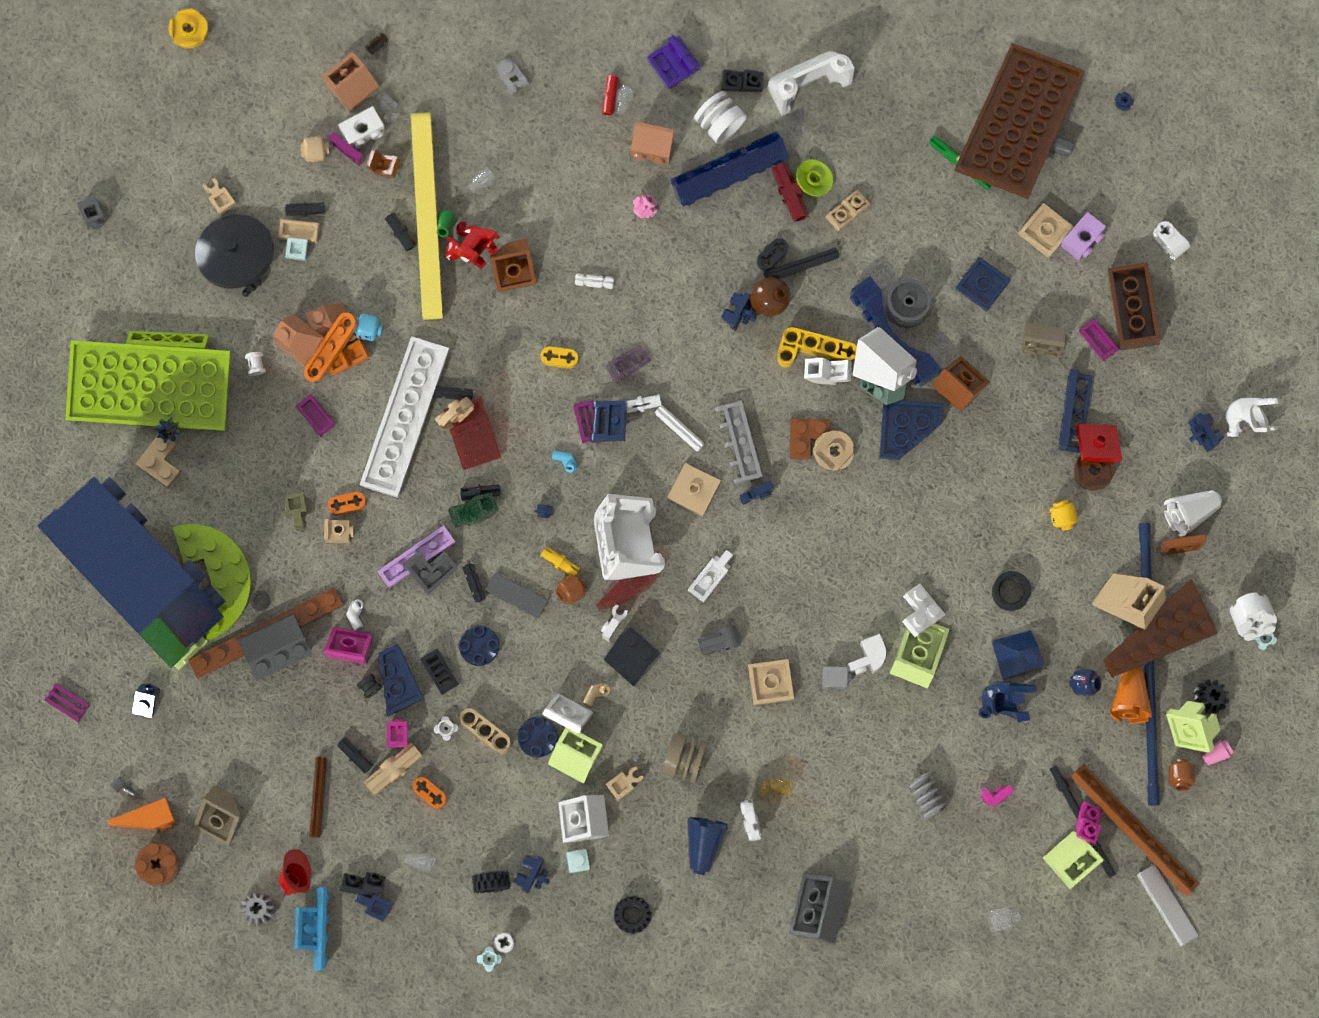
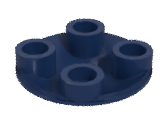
[458,625,500,666]
[517,716,558,758]

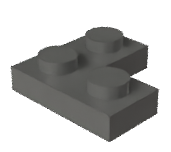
[403,551,458,594]

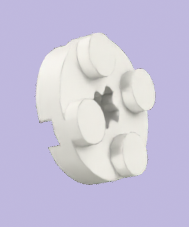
[740,799,762,841]

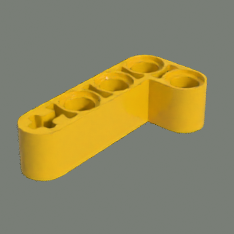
[777,327,857,368]

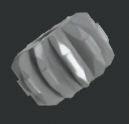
[239,891,275,927]

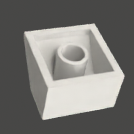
[558,795,609,843]

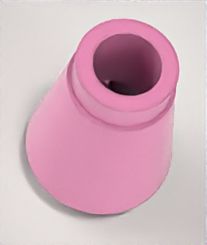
[1202,739,1234,766]

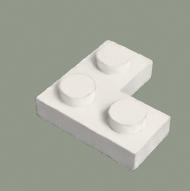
[902,584,946,637]

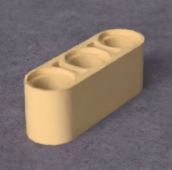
[460,708,511,754]

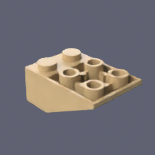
[1092,574,1166,629]

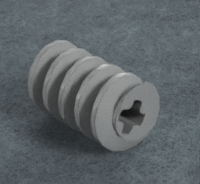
[909,773,946,819]

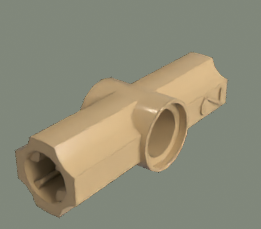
[364,743,422,796]

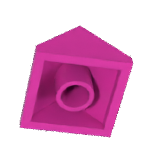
[324,627,373,665]

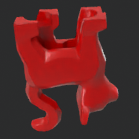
[446,221,500,270]

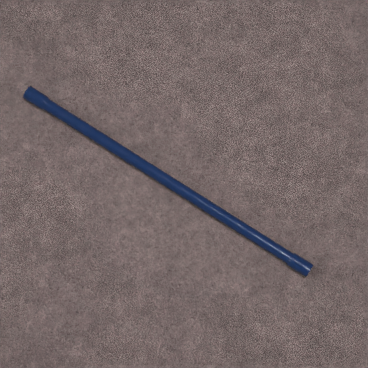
[1139,523,1160,806]

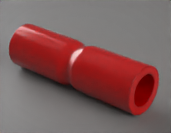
[602,75,619,116]

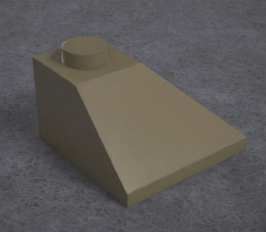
[193,785,241,846]

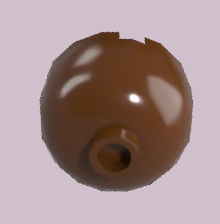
[750,277,791,318]

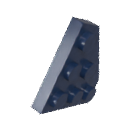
[879,400,944,460]

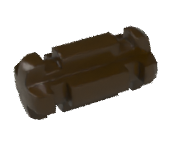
[365,33,388,55]

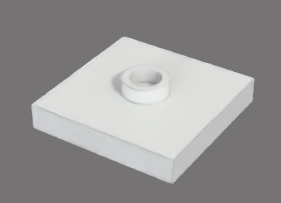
[542,693,593,734]

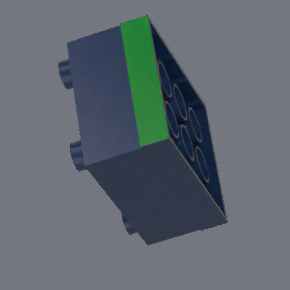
[37,476,226,668]

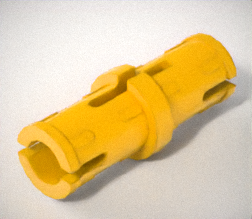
[540,546,581,575]

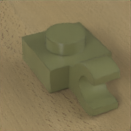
[283,492,307,530]

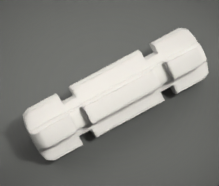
[575,274,614,289]

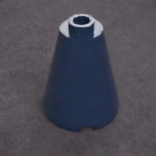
[687,817,728,875]

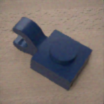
[355,894,393,922]

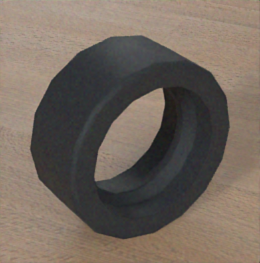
[992,571,1031,611]

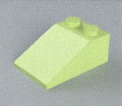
[890,624,950,688]

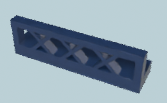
[1058,369,1093,453]

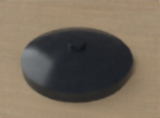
[195,214,274,289]

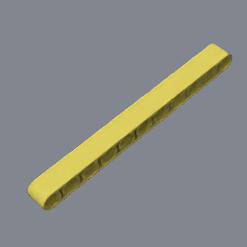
[411,112,443,320]

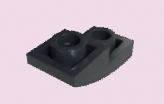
[721,69,764,92]
[340,872,386,894]

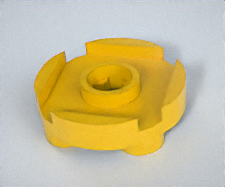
[169,9,209,48]

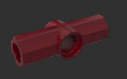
[771,162,809,222]

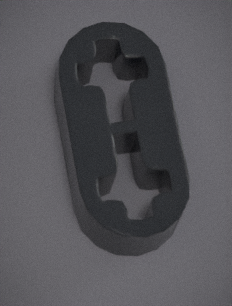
[757,238,788,271]

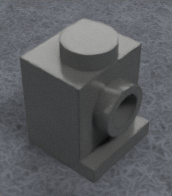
[77,196,106,229]

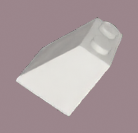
[853,327,917,391]

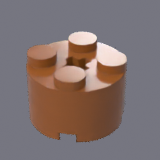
[135,843,180,887]

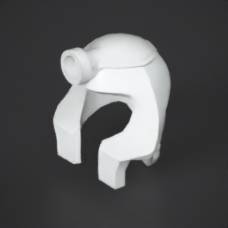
[1226,398,1278,437]

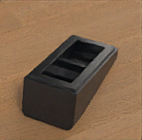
[420,649,459,695]

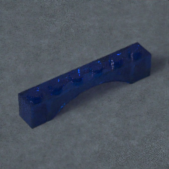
[850,276,942,387]

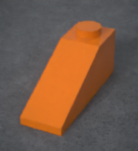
[107,798,177,832]

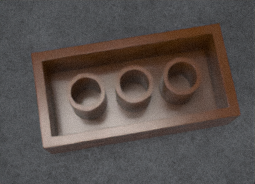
[1108,262,1160,350]

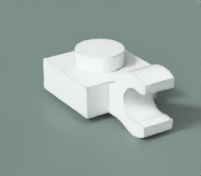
[601,604,628,642]

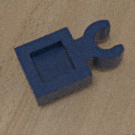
[739,480,774,505]

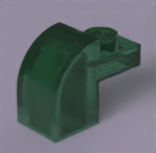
[448,492,499,528]

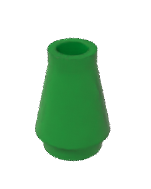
[437,210,457,237]

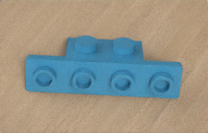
[295,887,329,971]

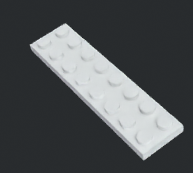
[360,336,449,498]

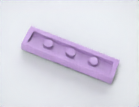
[377,525,456,589]

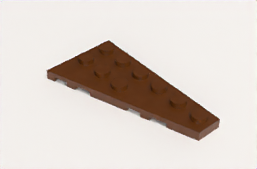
[1103,579,1218,678]

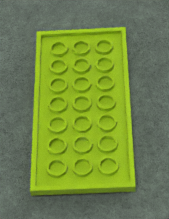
[65,340,231,431]

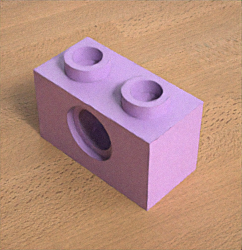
[1061,212,1106,261]

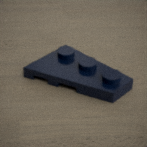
[379,644,424,717]

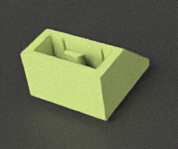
[548,727,603,784]
[1043,831,1103,889]

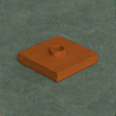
[1159,534,1207,556]

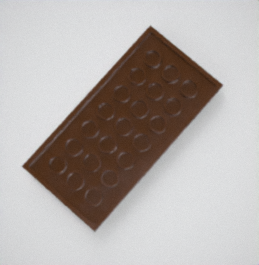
[954,43,1085,199]

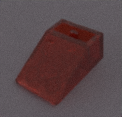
[443,397,501,470]

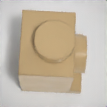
[324,519,354,543]

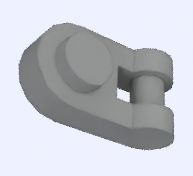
[498,59,529,95]

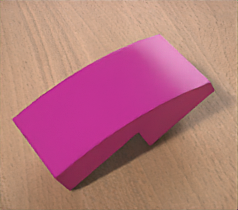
[1076,801,1103,845]

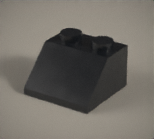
[604,626,661,687]

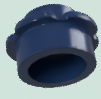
[1115,92,1134,111]
[534,504,554,518]

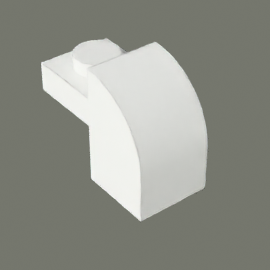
[804,358,852,385]
[847,634,886,675]

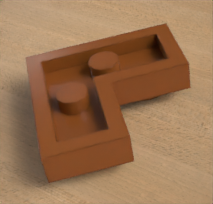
[790,419,831,459]

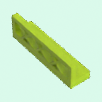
[126,331,209,349]

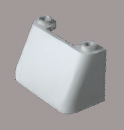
[768,51,854,115]
[594,494,665,580]

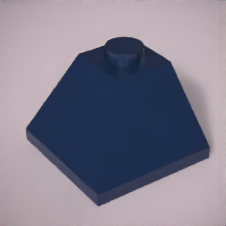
[991,630,1044,680]

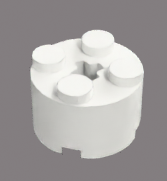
[1230,593,1277,641]

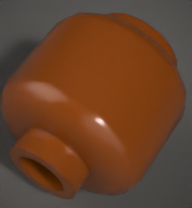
[555,574,587,605]
[1168,759,1195,791]

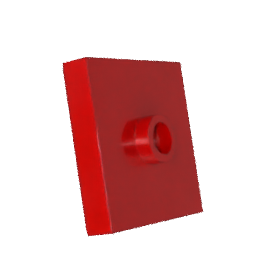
[1076,423,1122,463]

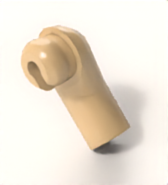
[583,683,611,707]

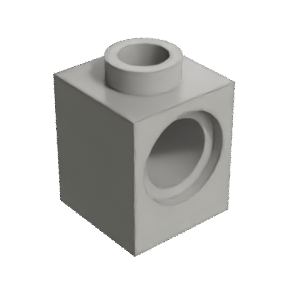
[822,666,851,690]

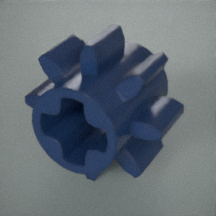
[155,417,181,443]

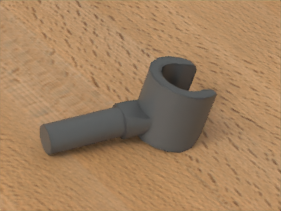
[110,779,139,799]

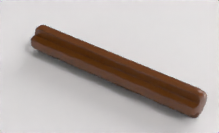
[309,757,327,838]

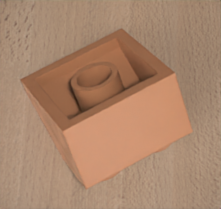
[631,122,674,165]

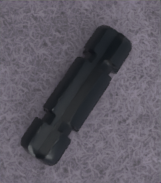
[434,386,473,400]
[462,563,486,603]

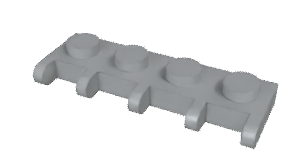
[715,401,762,484]

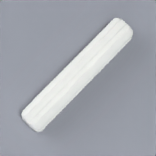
[655,406,704,451]

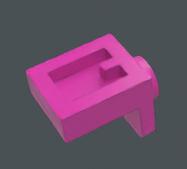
[387,719,409,748]
[981,785,1014,808]

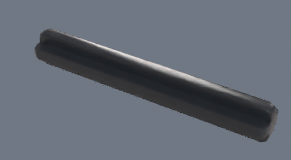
[763,248,839,279]

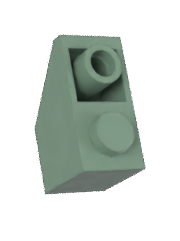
[860,379,906,405]

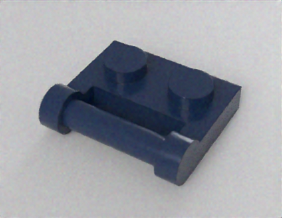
[590,400,628,443]

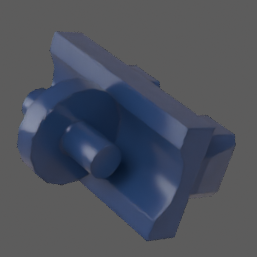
[721,292,757,331]
[1188,413,1224,452]
[513,855,550,894]

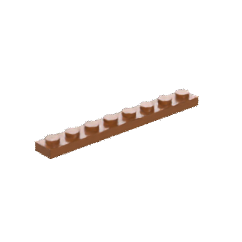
[188,587,344,679]
[1070,764,1200,897]

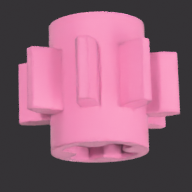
[633,194,658,219]

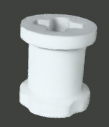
[245,352,266,376]
[495,933,514,953]

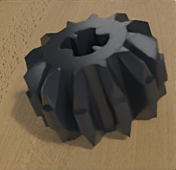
[1194,679,1229,714]

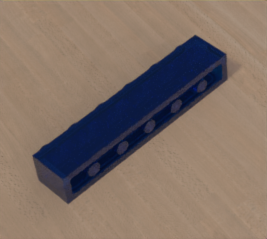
[670,131,789,207]

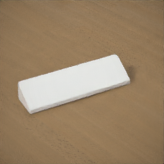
[1137,864,1198,946]

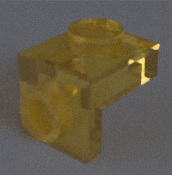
[759,777,792,799]

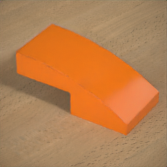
[329,339,370,376]

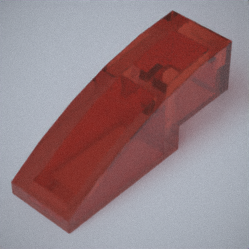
[596,574,656,611]

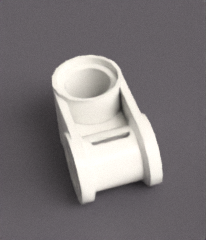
[1153,221,1190,260]

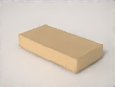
[278,219,320,243]

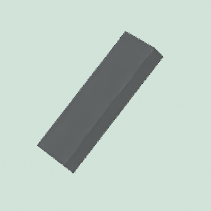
[485,573,548,619]

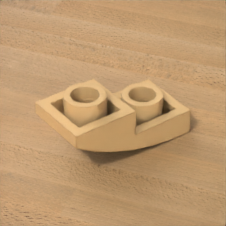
[826,190,870,232]

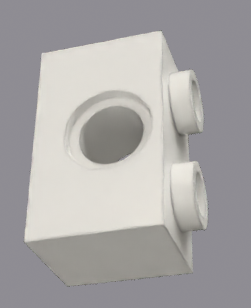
[338,106,385,149]

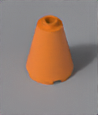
[1110,667,1152,724]

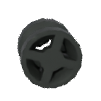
[356,674,382,699]

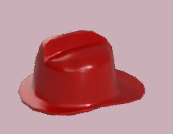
[278,849,311,896]

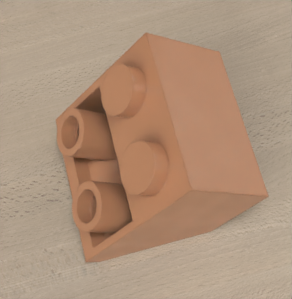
[322,52,380,112]

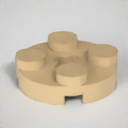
[435,397,474,431]
[813,431,854,471]

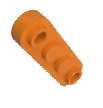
[304,313,358,382]

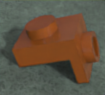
[366,150,401,178]

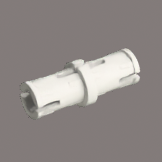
[626,394,662,413]

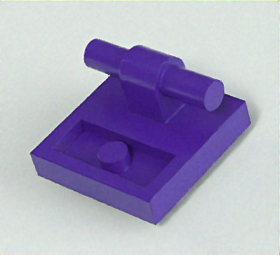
[647,35,701,90]

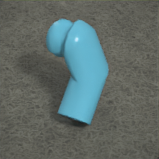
[552,450,577,473]

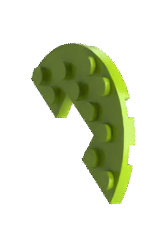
[173,524,251,641]

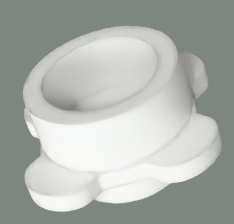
[434,716,458,741]

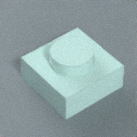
[285,238,308,261]
[566,849,590,873]

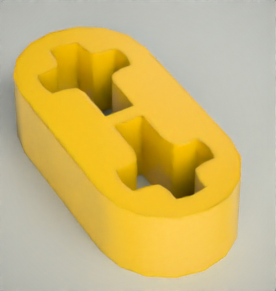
[541,346,578,369]

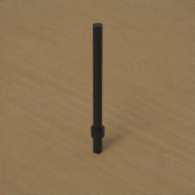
[1049,765,1116,878]

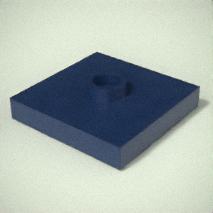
[955,257,1011,312]

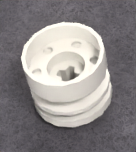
[694,91,747,144]

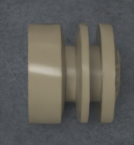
[661,733,707,784]

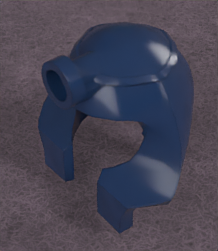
[979,681,1037,723]

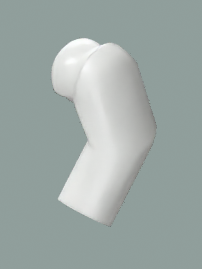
[346,599,364,631]

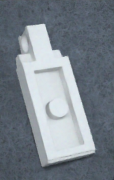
[688,550,733,603]

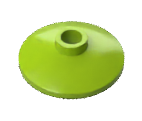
[796,159,833,197]

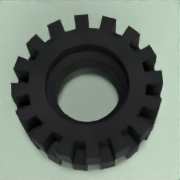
[472,871,511,893]
[614,895,651,934]

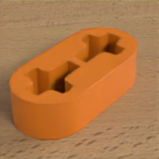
[328,492,366,515]
[412,777,447,810]

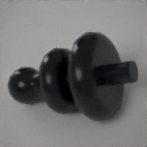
[242,279,262,297]

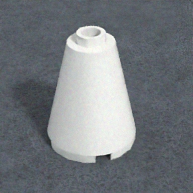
[1164,490,1222,536]

